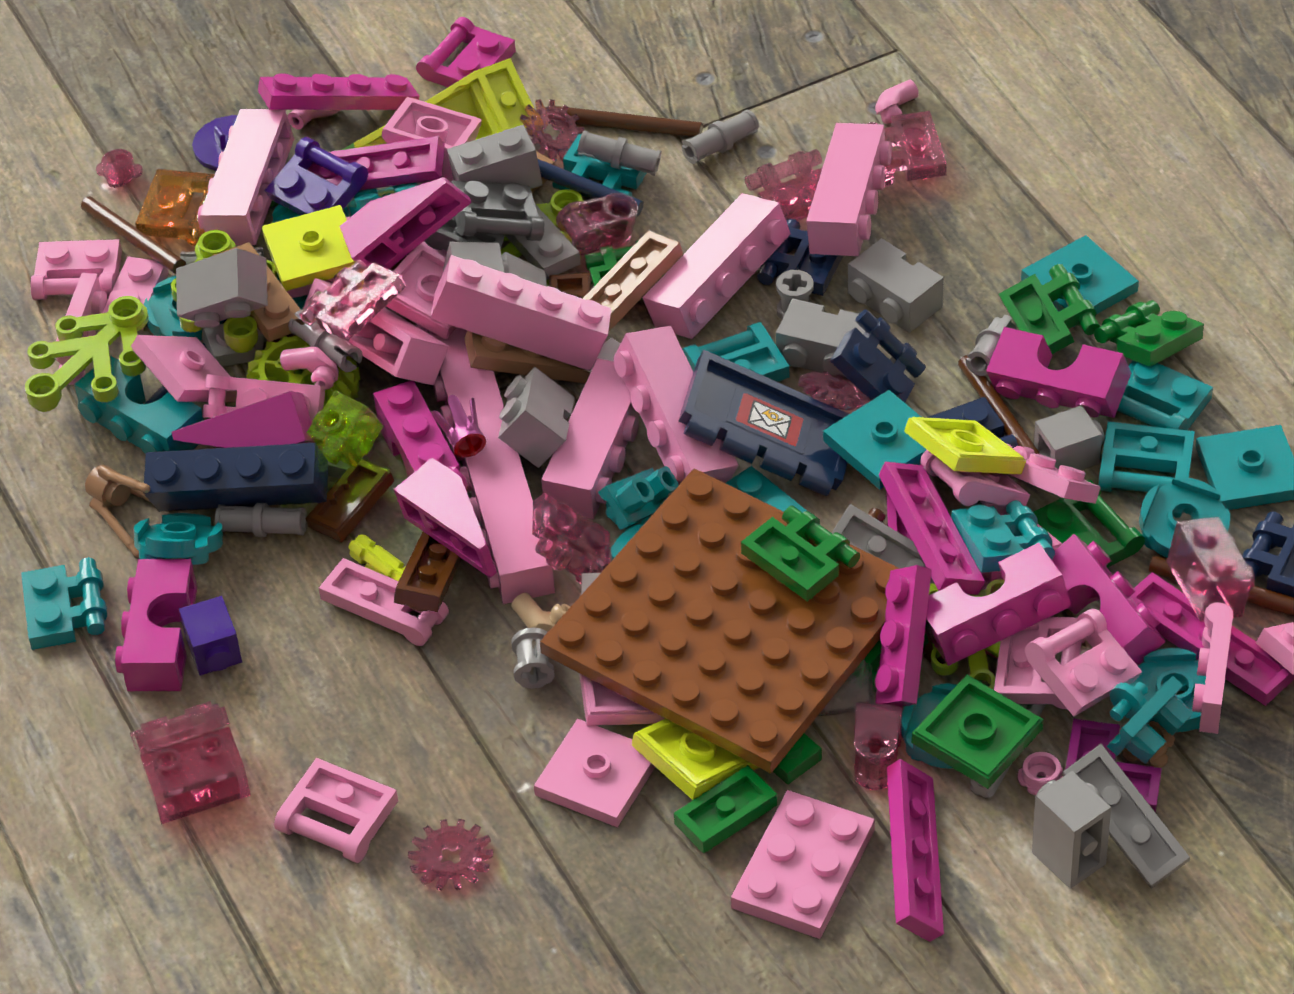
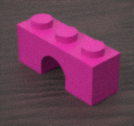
[986,327,1131,418]
[373,380,460,478]
[1052,534,1166,666]
[925,543,1071,666]
[115,559,197,691]

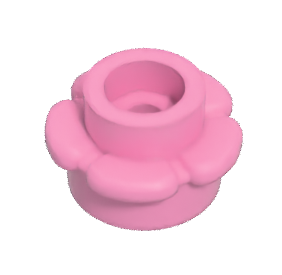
[1018,752,1063,795]

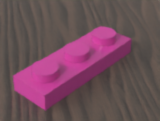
[875,565,932,708]

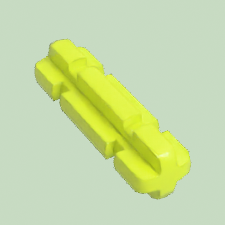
[348,534,406,581]

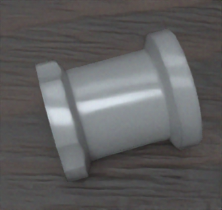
[776,270,813,319]
[511,628,555,689]

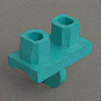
[598,466,679,530]
[1106,676,1193,764]

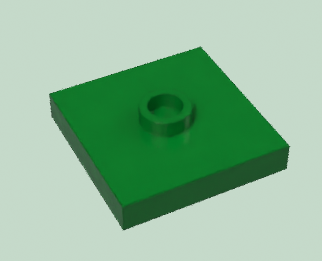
[911,674,1044,789]

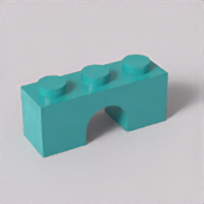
[74,355,204,454]

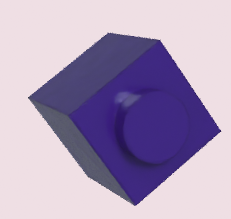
[179,596,243,676]

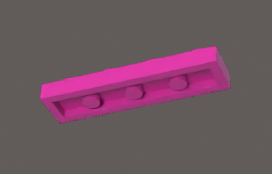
[258,74,420,110]
[308,136,445,190]
[879,462,985,595]
[1130,572,1294,706]
[887,759,944,942]

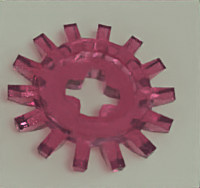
[520,99,585,162]
[798,372,871,410]
[408,819,493,891]

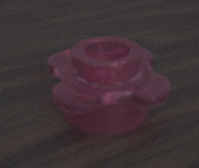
[96,149,143,188]

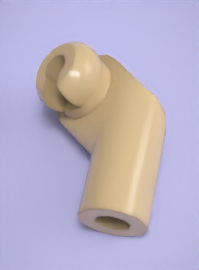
[511,593,570,632]

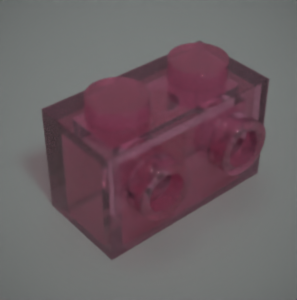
[1167,517,1255,622]
[140,726,251,824]

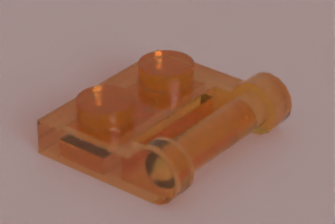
[135,169,215,246]

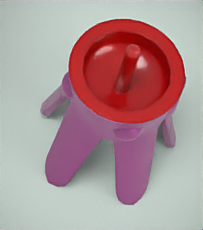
[432,395,487,458]

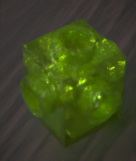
[306,390,384,468]

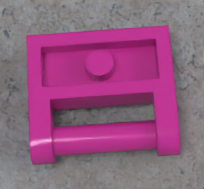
[416,17,516,87]

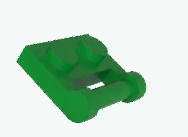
[1033,480,1145,568]

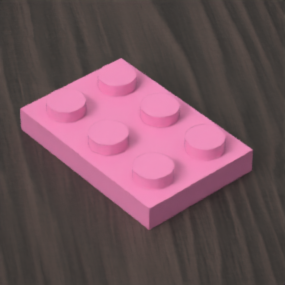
[731,790,875,939]

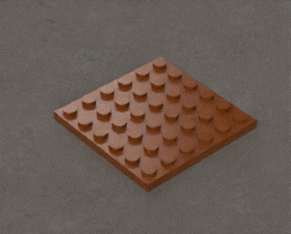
[540,468,900,773]

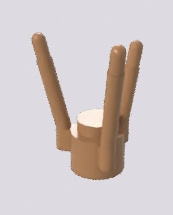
[85,465,151,558]

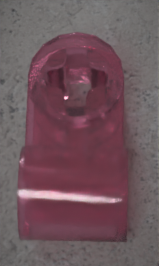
[556,193,638,256]
[854,702,903,790]

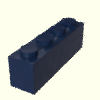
[143,443,328,512]

